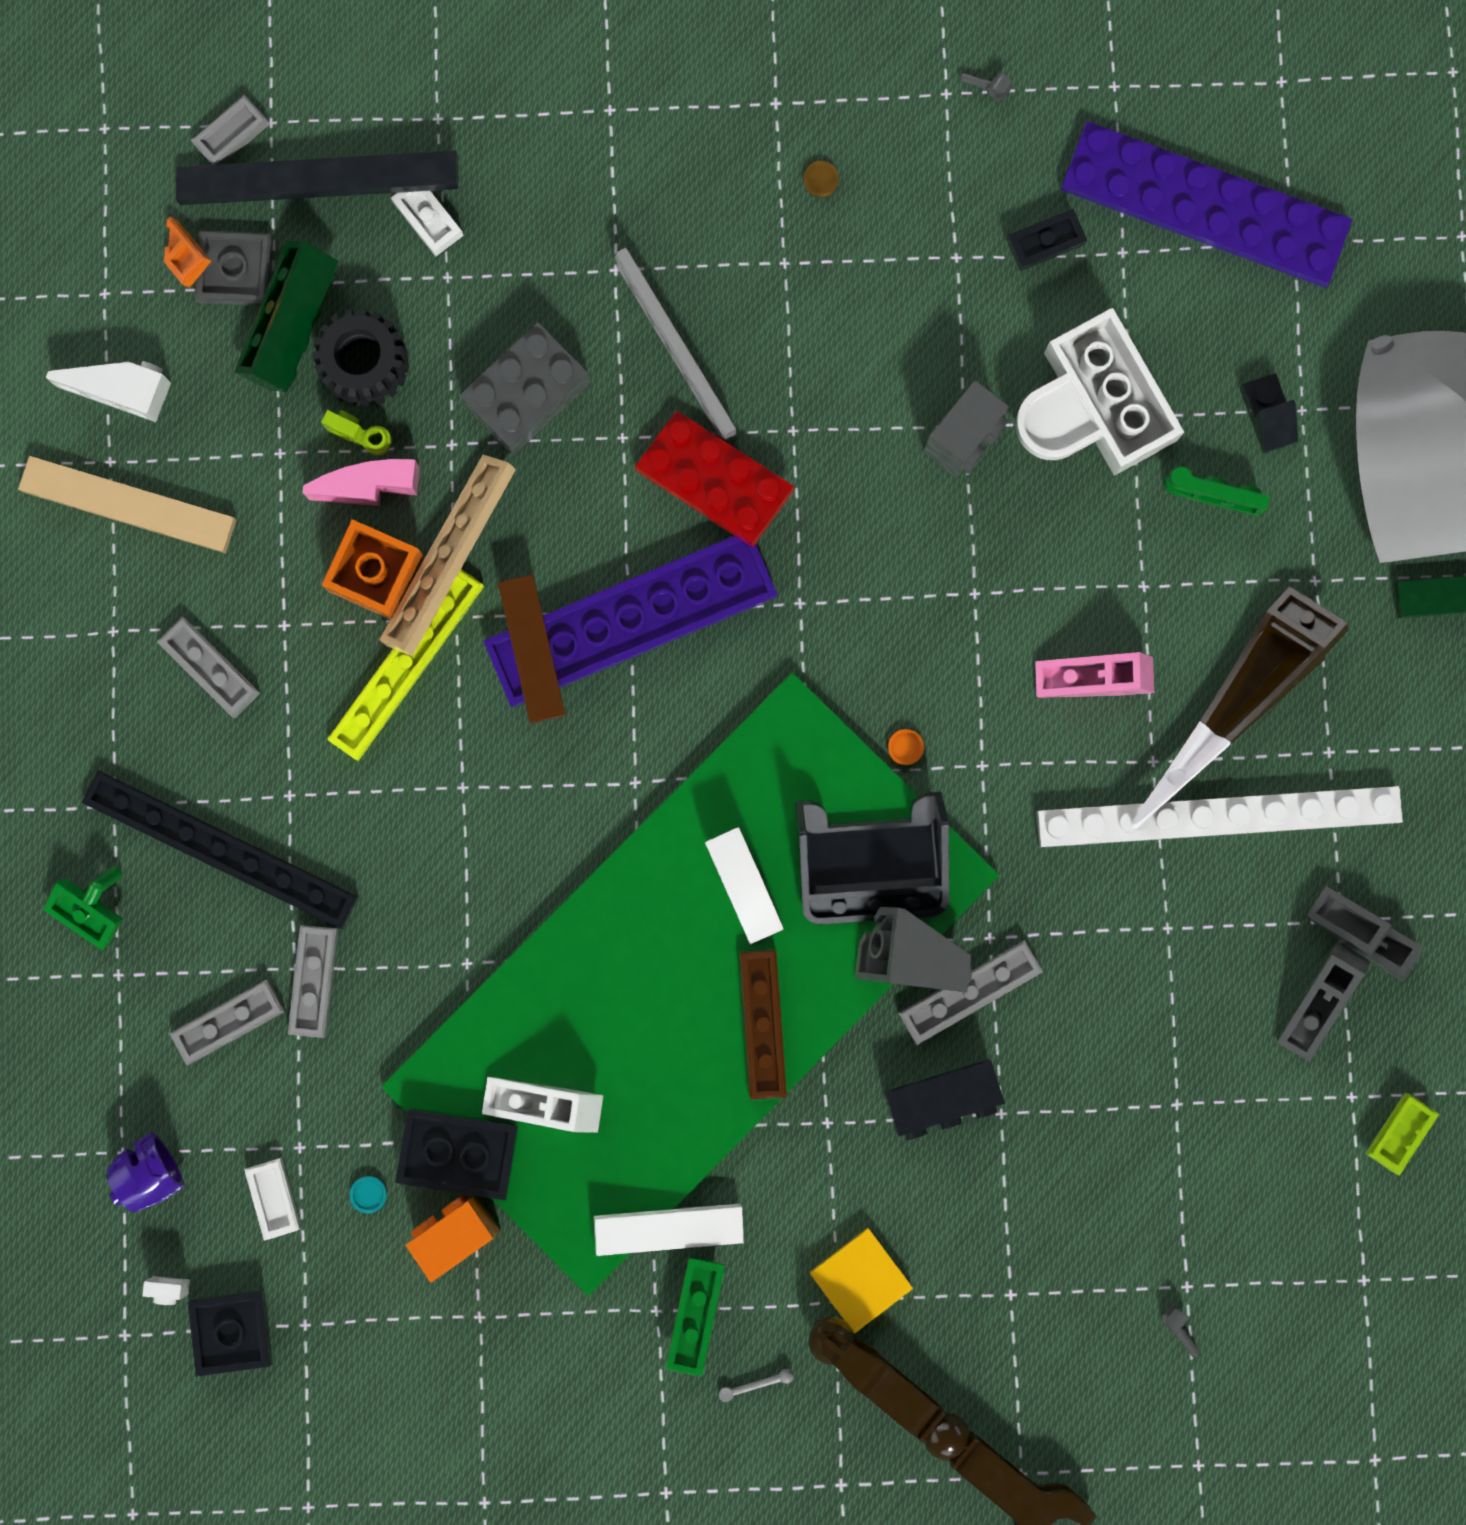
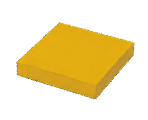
[809,1227,913,1334]

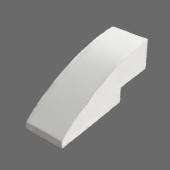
[705,827,783,944]

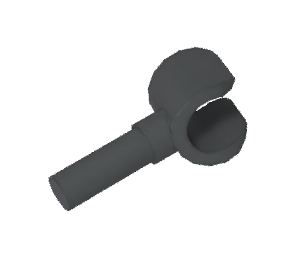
[961,73,1012,101]
[1162,1305,1199,1357]

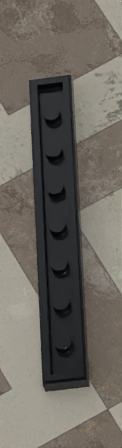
[176,150,459,205]
[81,770,359,929]

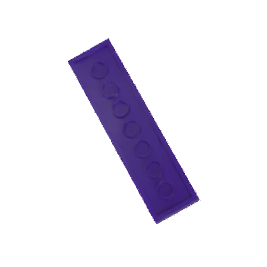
[1060,121,1353,288]
[483,536,778,708]

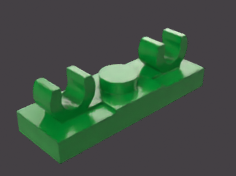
[666,1256,725,1377]

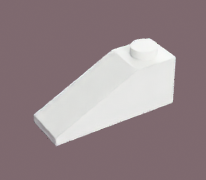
[46,361,171,422]
[482,1077,603,1132]

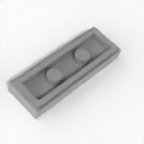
[157,616,260,718]
[288,925,338,1038]
[169,979,285,1066]

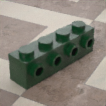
[234,241,339,392]

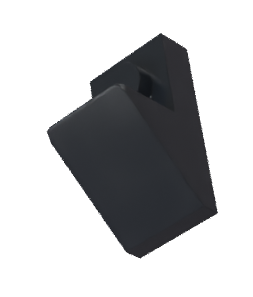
[1239,373,1298,454]

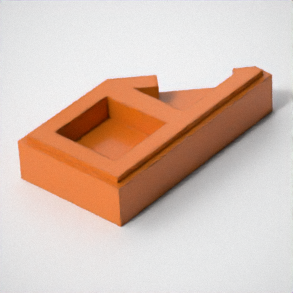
[164,216,211,288]

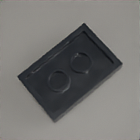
[395,1108,519,1200]

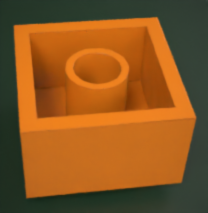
[322,519,424,620]
[405,1194,501,1283]

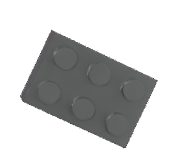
[459,322,590,456]

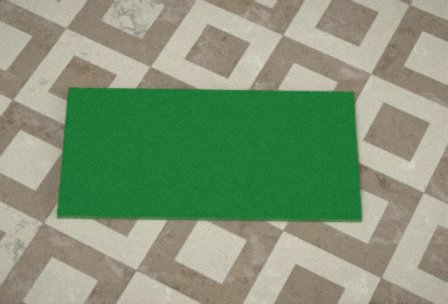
[381,672,1000,1297]

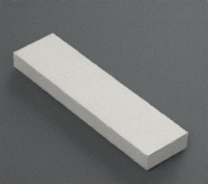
[594,1204,744,1256]

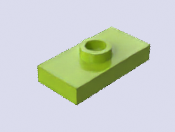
[1365,1093,1439,1176]

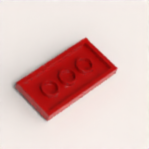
[635,411,794,547]

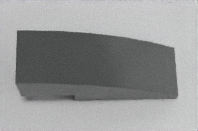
[1306,886,1423,982]

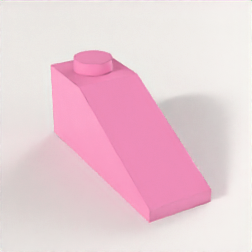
[1035,652,1155,698]

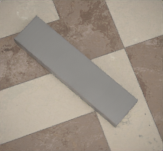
[898,940,1043,1045]

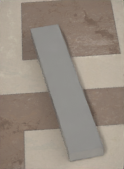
[615,247,736,443]

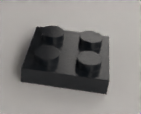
[188,1290,273,1377]

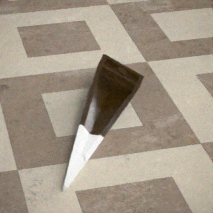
[1132,586,1349,829]

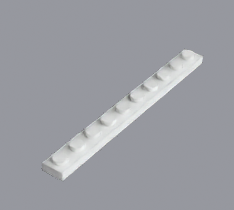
[1036,786,1403,848]

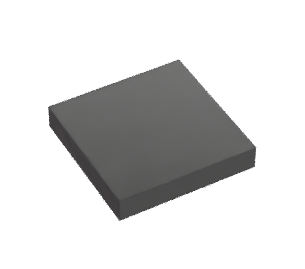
[195,230,273,306]

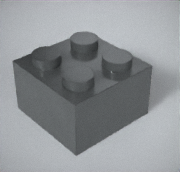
[923,380,1009,479]

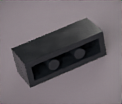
[883,1059,1005,1140]

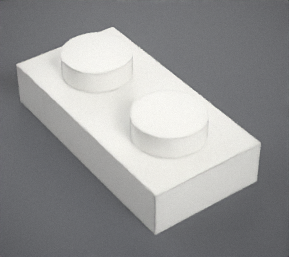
[391,191,464,257]

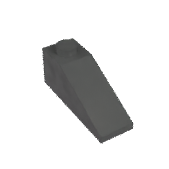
[1277,942,1370,1062]

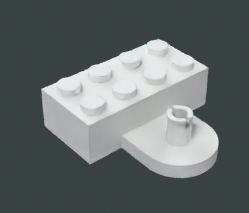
[1016,308,1184,476]

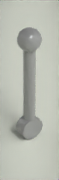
[719,1369,793,1402]

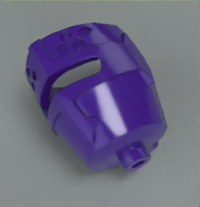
[106,1132,185,1213]

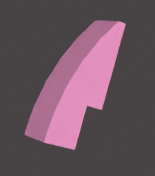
[303,459,420,506]

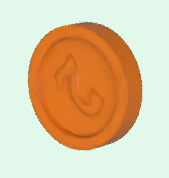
[888,729,924,766]

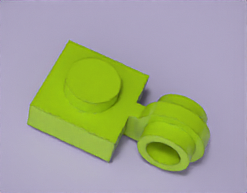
[321,410,392,455]

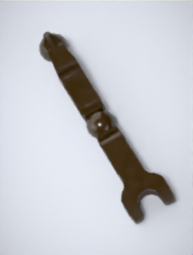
[808,1317,1097,1525]

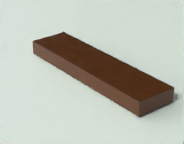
[497,574,566,724]
[740,950,787,1100]

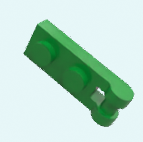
[1164,466,1270,517]

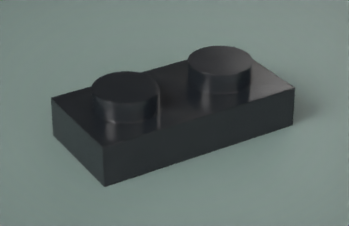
[1006,209,1088,271]

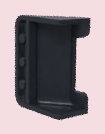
[795,792,949,924]

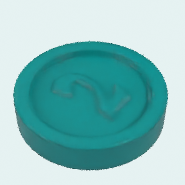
[350,1176,387,1214]

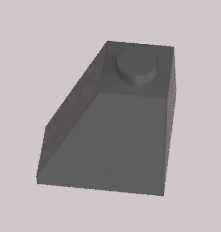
[855,907,972,993]

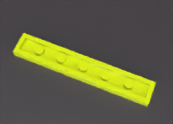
[327,569,484,761]

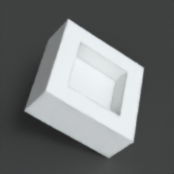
[142,1276,190,1305]

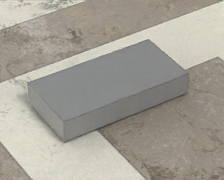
[191,95,270,165]

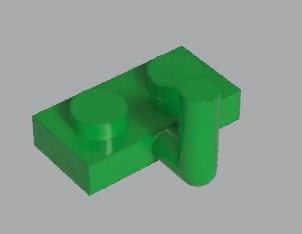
[43,867,123,951]

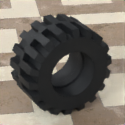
[312,308,409,408]

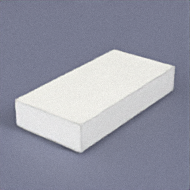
[244,1157,302,1241]

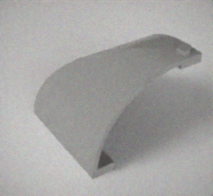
[1356,331,1466,563]

